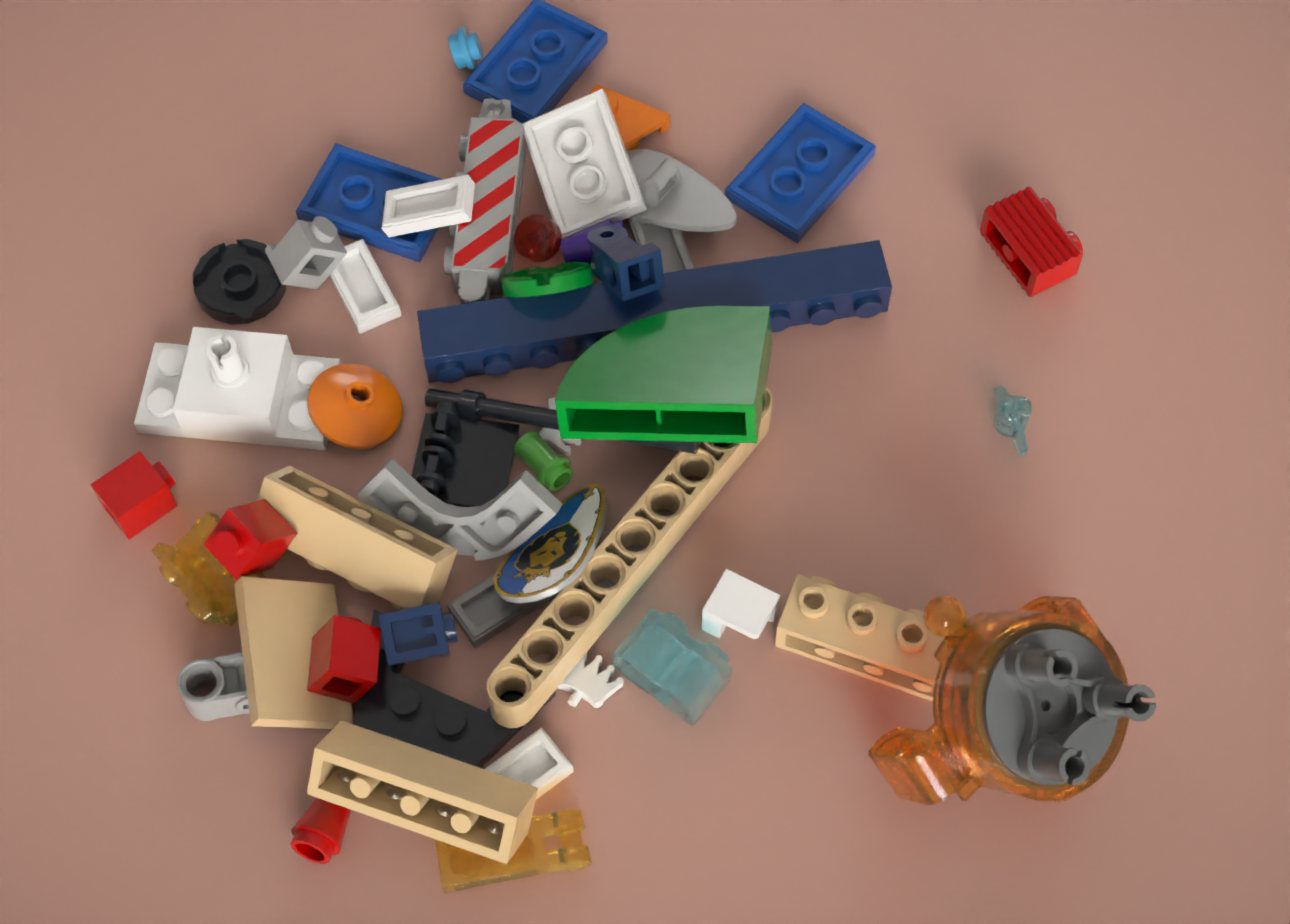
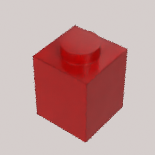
[90,451,177,540]
[203,499,298,580]
[307,615,381,704]

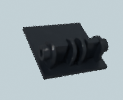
[411,402,520,507]

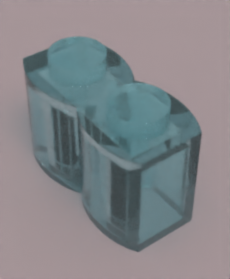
[613,608,732,726]

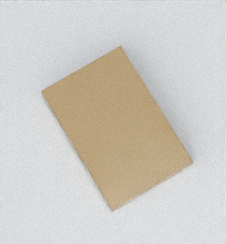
[234,576,353,729]

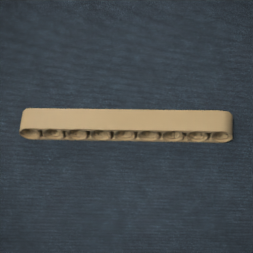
[487,387,773,728]

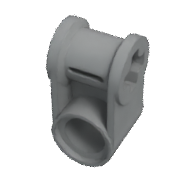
[177,651,249,721]

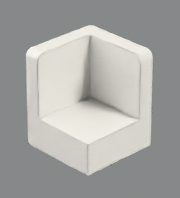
[702,569,781,639]

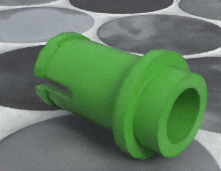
[514,431,573,491]

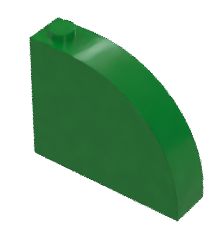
[555,306,772,443]

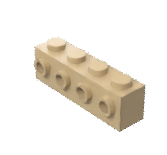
[257,465,458,611]
[775,574,993,713]
[307,720,538,864]

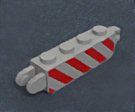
[444,98,526,304]

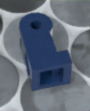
[587,225,665,301]

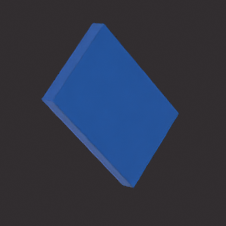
[463,0,608,123]
[725,103,876,243]
[295,143,442,263]

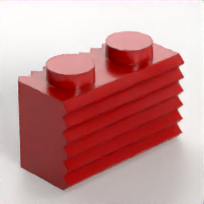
[980,186,1083,297]

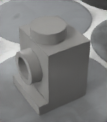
[265,216,347,289]

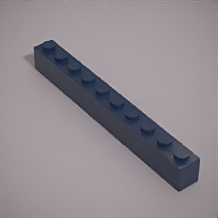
[417,240,892,383]

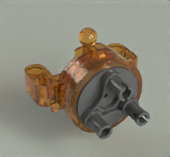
[868,595,1156,805]

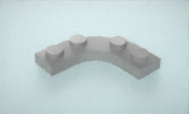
[356,459,562,561]

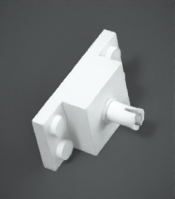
[134,327,341,450]

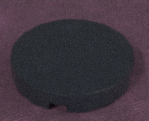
[193,239,286,325]

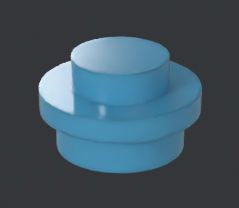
[448,26,483,71]

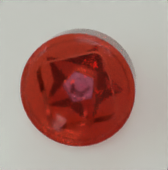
[514,214,562,263]

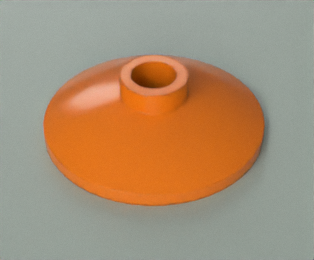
[307,364,403,449]

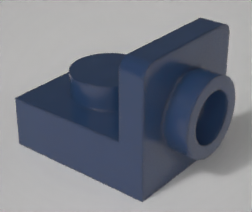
[378,602,458,666]

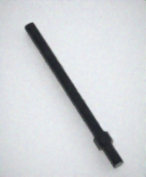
[425,388,700,454]

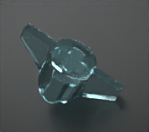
[993,385,1032,456]

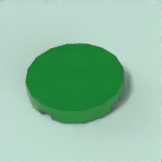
[501,262,595,297]

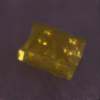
[152,512,266,626]

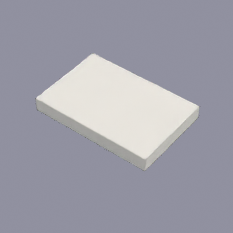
[521,89,647,241]

